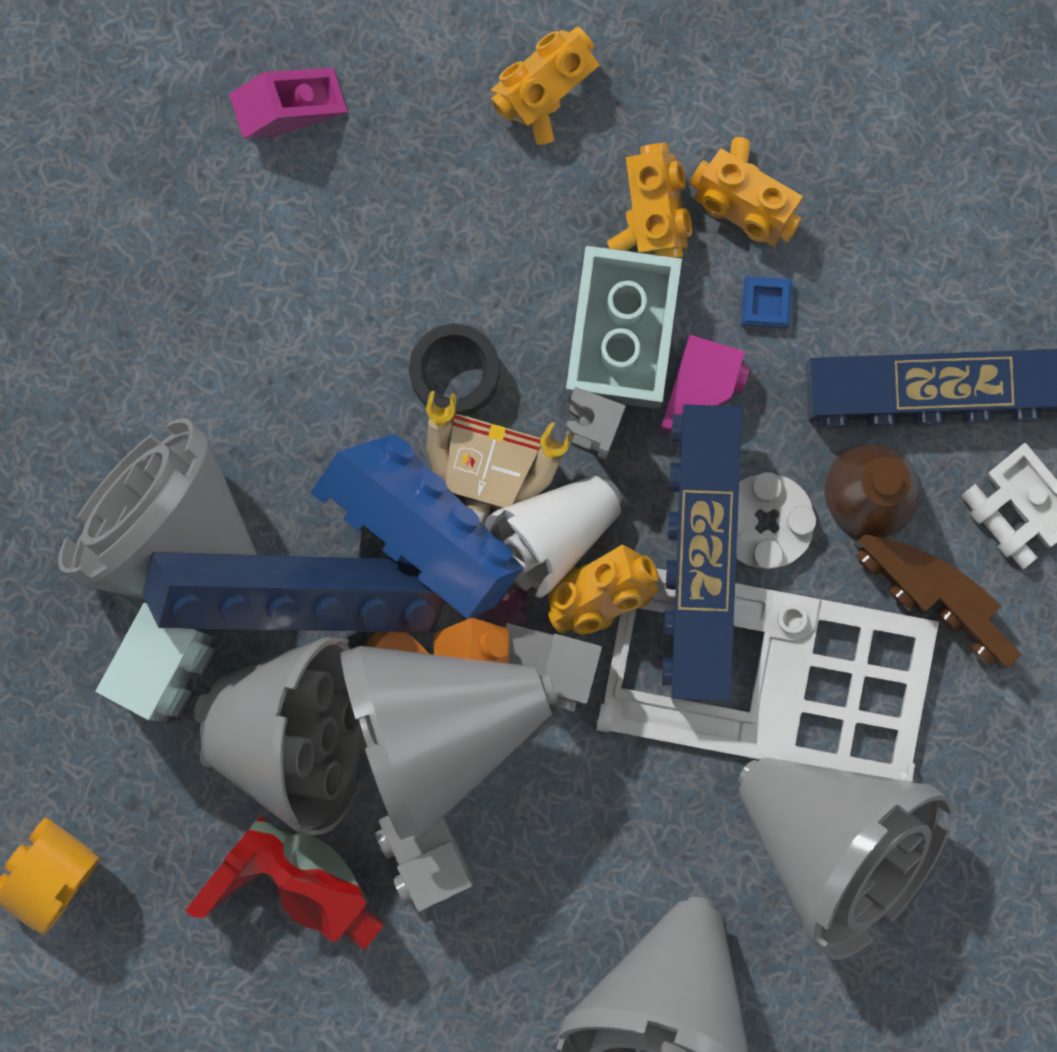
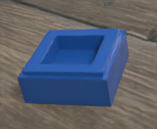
[741,276,792,328]

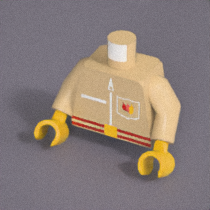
[426,391,574,526]

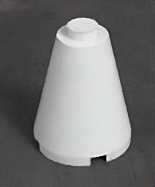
[485,475,622,598]

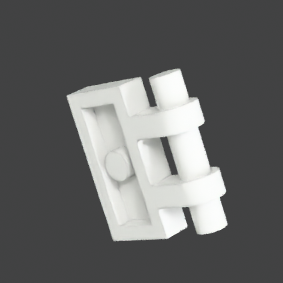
[961,443,1057,569]

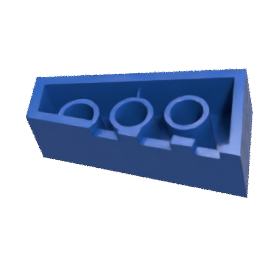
[310,434,524,619]

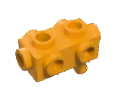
[490,26,600,145]
[689,137,803,247]
[607,143,692,259]
[547,545,659,636]

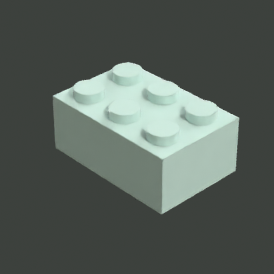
[565,246,682,409]
[95,603,215,722]

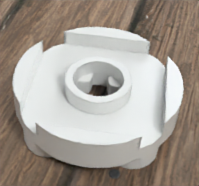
[736,472,816,570]

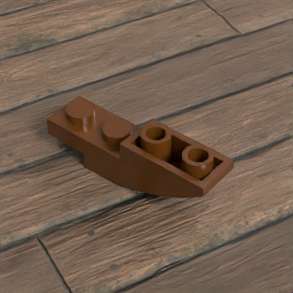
[853,534,1022,669]

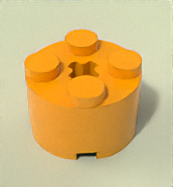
[0,817,101,936]

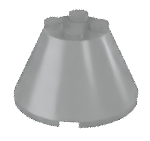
[194,637,367,835]

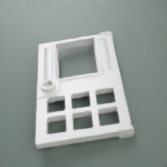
[596,569,939,782]

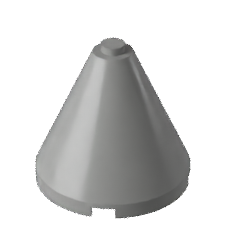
[58,418,257,600]
[341,646,558,843]
[738,757,953,960]
[556,897,749,1052]

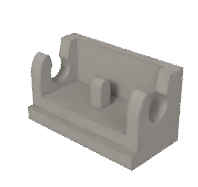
[565,387,626,461]

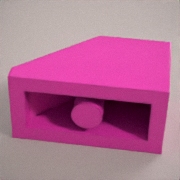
[229,68,348,139]
[660,335,750,434]

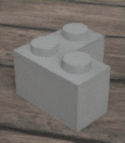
[505,623,602,712]
[375,815,474,912]

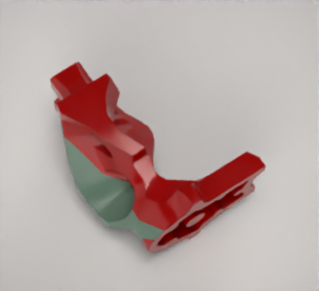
[185,816,385,950]

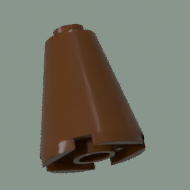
[824,444,921,538]

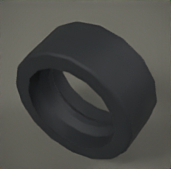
[409,323,500,417]

